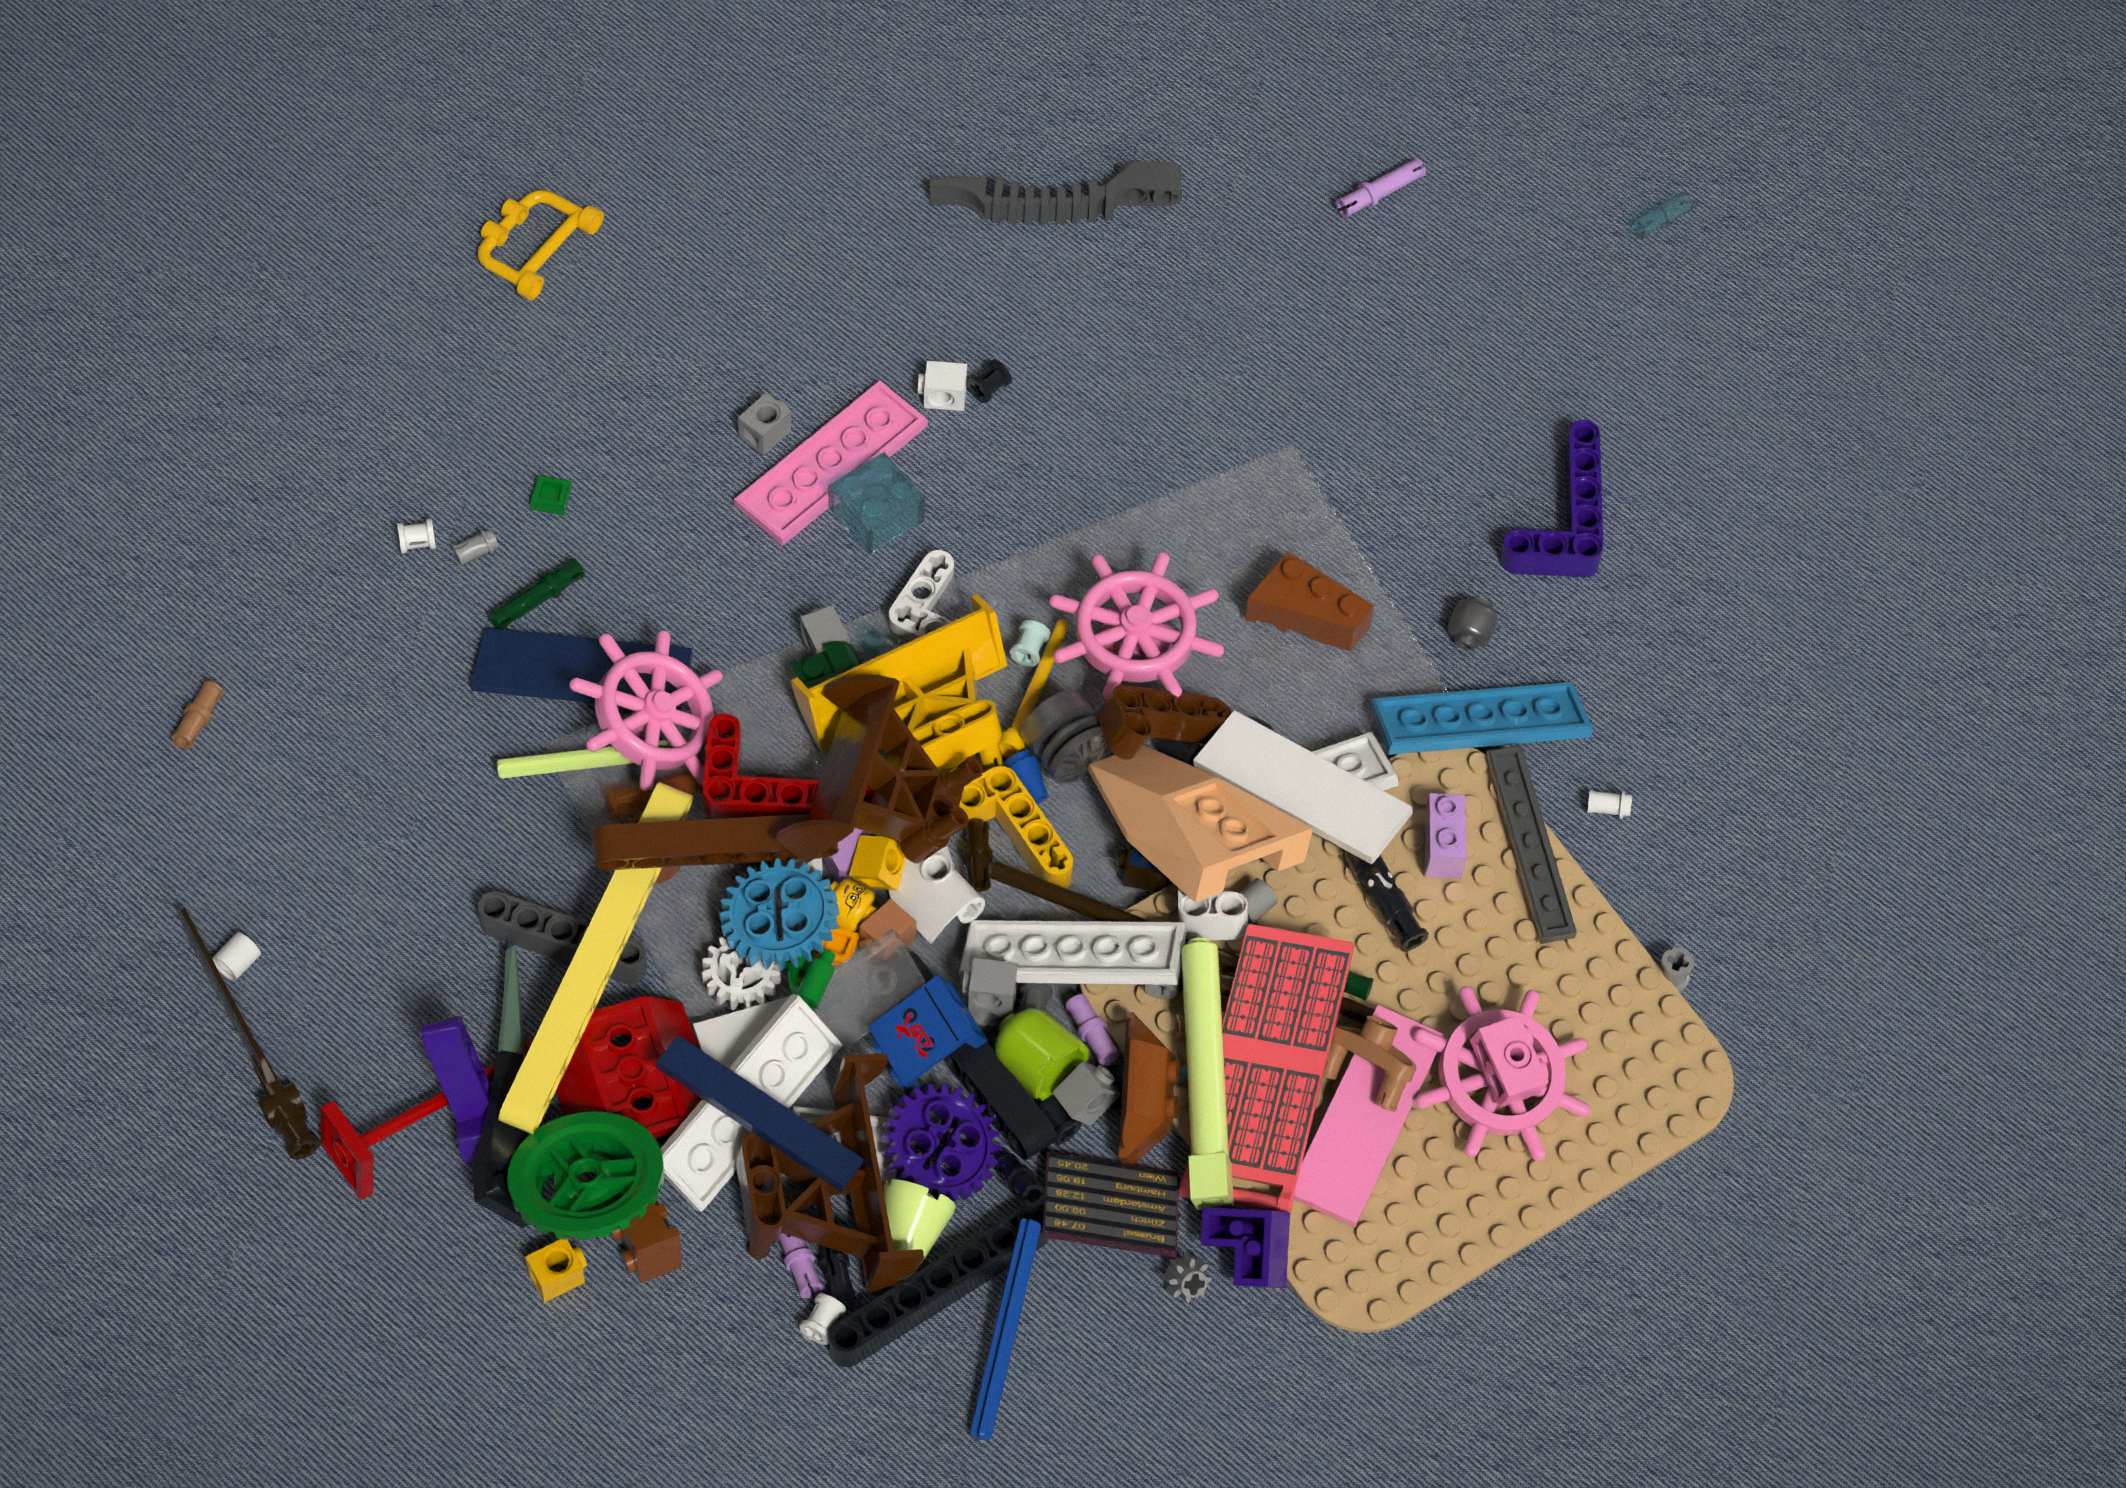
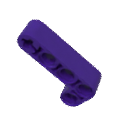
[421,1016,491,1165]

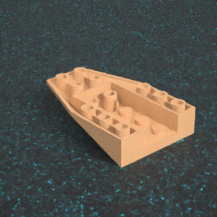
[1088,745,1313,903]

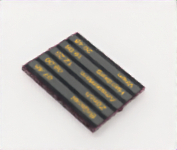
[1041,1151,1180,1258]

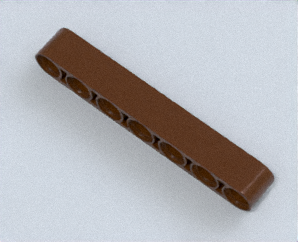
[591,814,839,870]

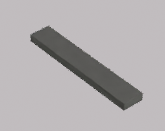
[1485,745,1577,944]

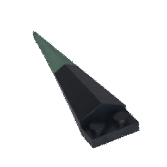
[473,945,530,1228]

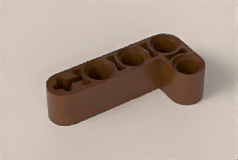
[1097,685,1231,759]

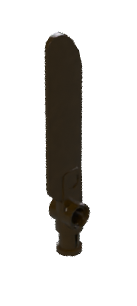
[178,907,321,1160]

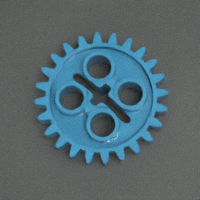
[719,858,840,970]

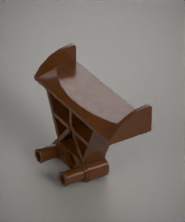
[776,675,983,864]
[735,1053,924,1293]

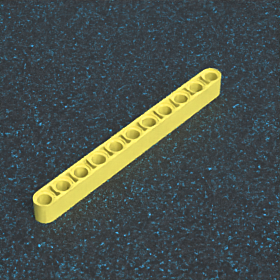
[498,782,693,1134]

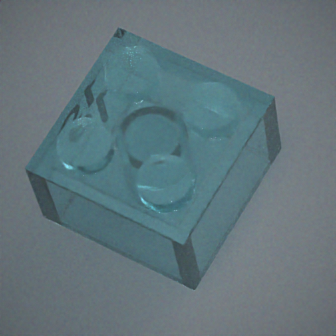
[828,452,925,554]

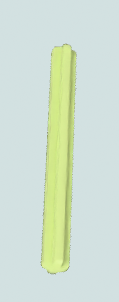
[497,737,707,779]

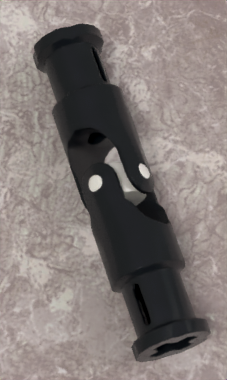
[1344,850,1429,952]

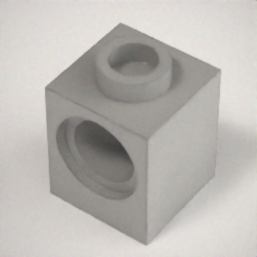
[738,393,791,456]
[800,605,849,656]
[1052,1062,1121,1125]

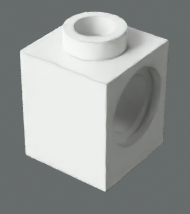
[918,361,967,411]

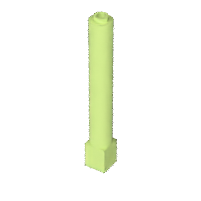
[1181,937,1234,1210]

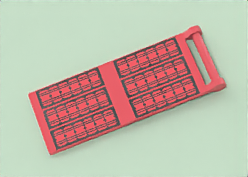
[1179,924,1354,1215]

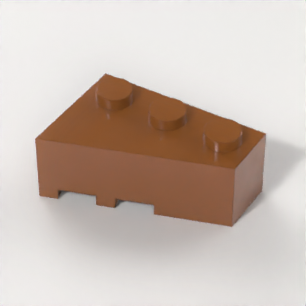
[1245,552,1374,651]
[608,1200,682,1283]

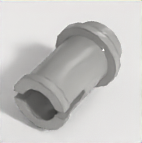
[452,529,499,566]

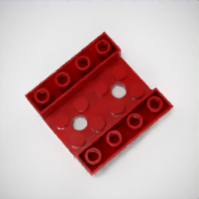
[556,996,702,1174]

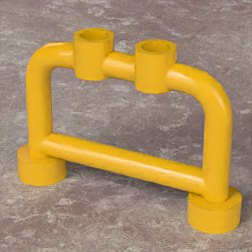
[477,190,604,301]

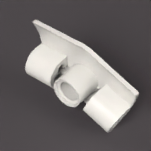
[888,841,985,944]

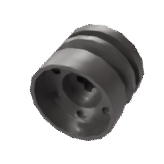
[1020,689,1111,784]

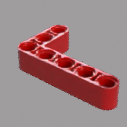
[703,713,874,819]

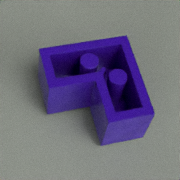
[1201,1207,1290,1288]

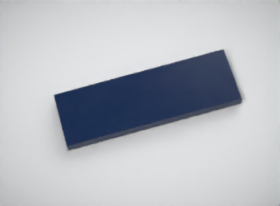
[471,628,693,711]

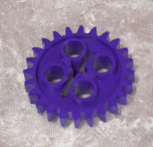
[880,1083,1001,1202]

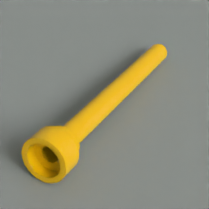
[999,619,1069,759]

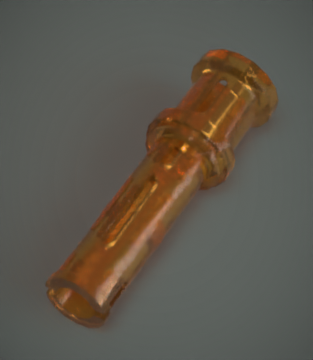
[605,773,703,820]

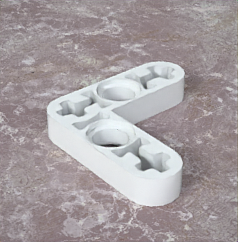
[889,550,954,641]

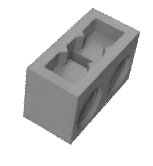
[962,958,1018,1029]

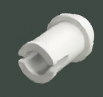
[1587,790,1632,819]

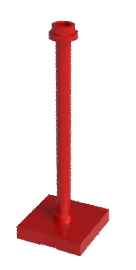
[321,1038,534,1201]

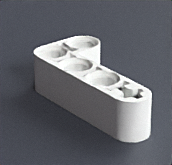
[1178,888,1248,940]

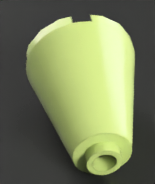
[883,1179,956,1288]

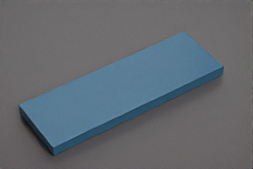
[1370,682,1593,755]

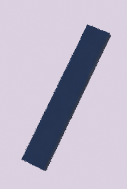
[655,1035,864,1192]

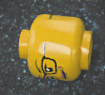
[831,878,878,932]

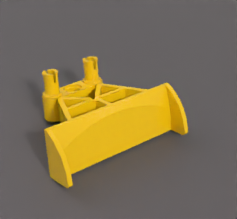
[790,594,1007,771]

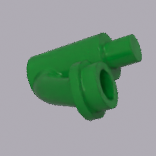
[784,949,835,1010]

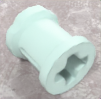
[1010,620,1050,667]

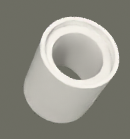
[212,932,261,981]

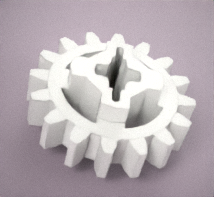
[702,937,781,1010]

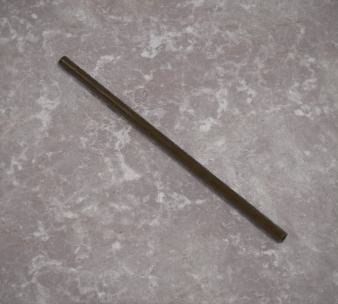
[990,861,1375,1024]

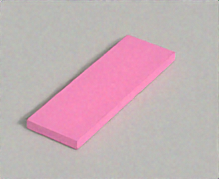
[734,380,928,546]
[1294,1005,1445,1227]

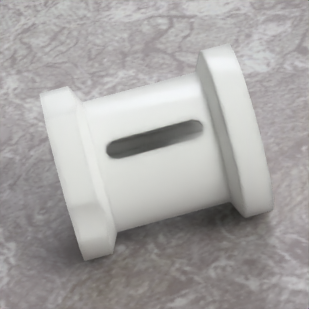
[397,519,436,554]
[799,1293,847,1345]

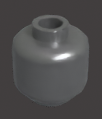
[1448,596,1498,650]

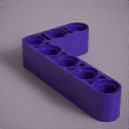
[1500,419,1603,577]

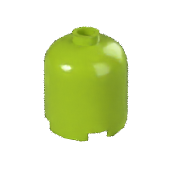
[995,1008,1089,1101]

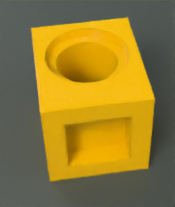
[849,834,906,890]
[525,1239,587,1303]

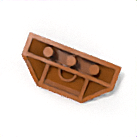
[1118,1012,1181,1165]

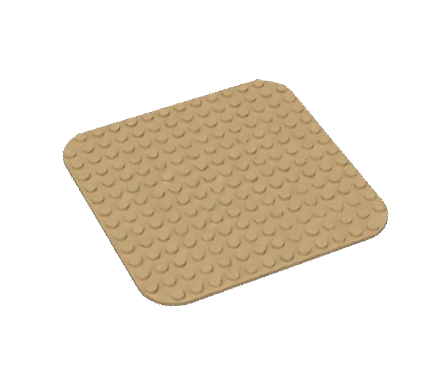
[1079,748,1734,1333]

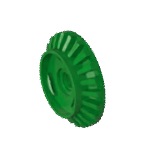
[507,1112,665,1241]

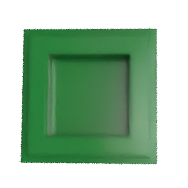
[530,475,572,516]

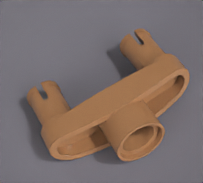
[1323,1016,1417,1112]

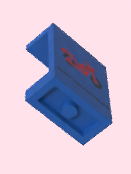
[868,975,988,1090]

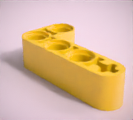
[959,766,1073,889]

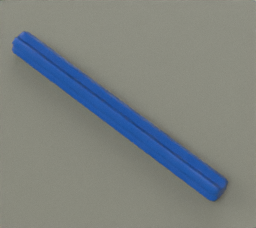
[969,1219,1041,1440]

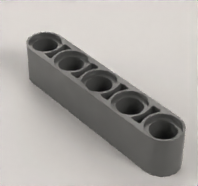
[478,891,647,984]

